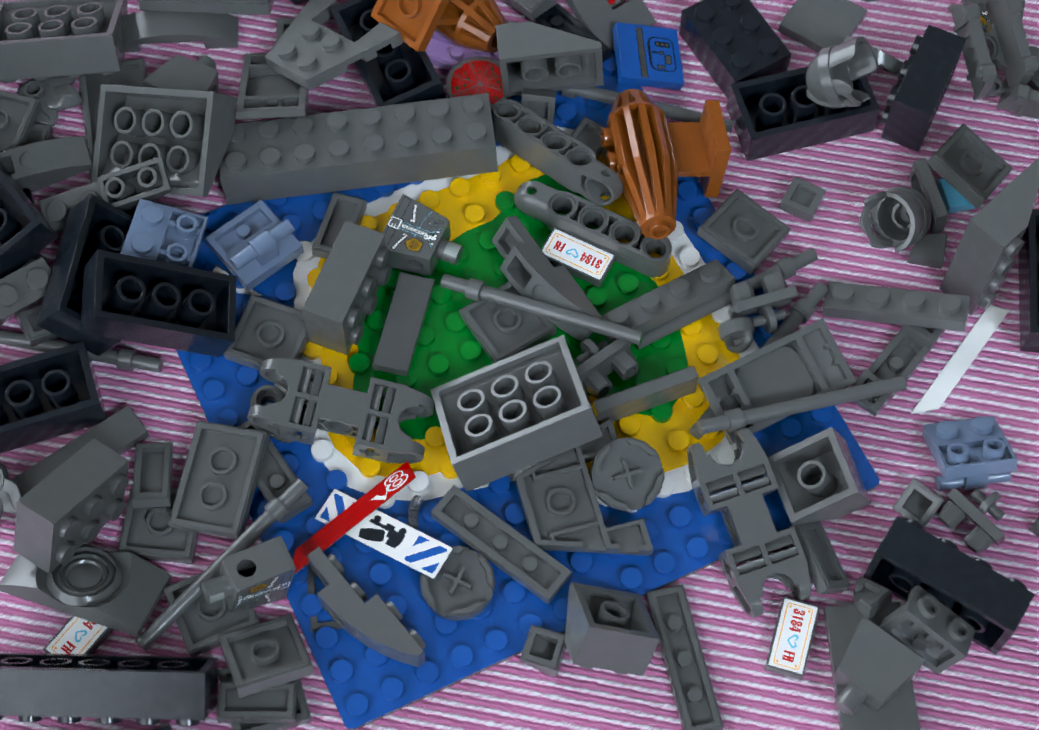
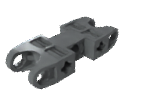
[247,358,435,464]
[687,427,811,618]

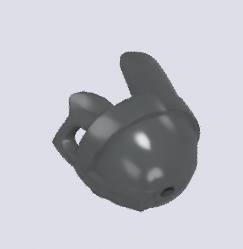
[806,36,878,109]
[859,186,932,253]

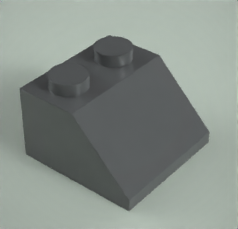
[767,427,872,525]
[565,582,660,676]

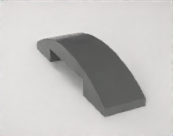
[125,11,238,53]
[851,325,946,417]

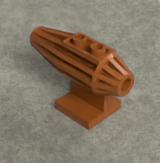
[371,0,507,53]
[600,89,731,239]

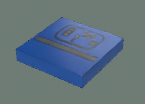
[612,22,684,90]

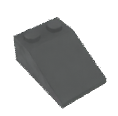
[495,21,604,97]

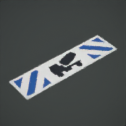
[315,489,453,579]

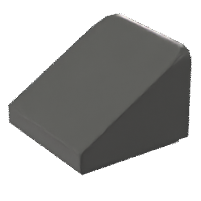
[892,478,946,527]
[520,625,567,678]

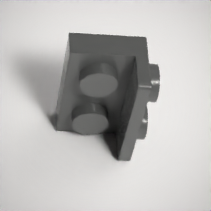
[880,585,975,675]

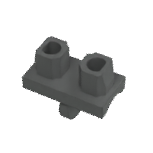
[728,271,798,334]
[575,338,638,399]
[938,488,1005,555]

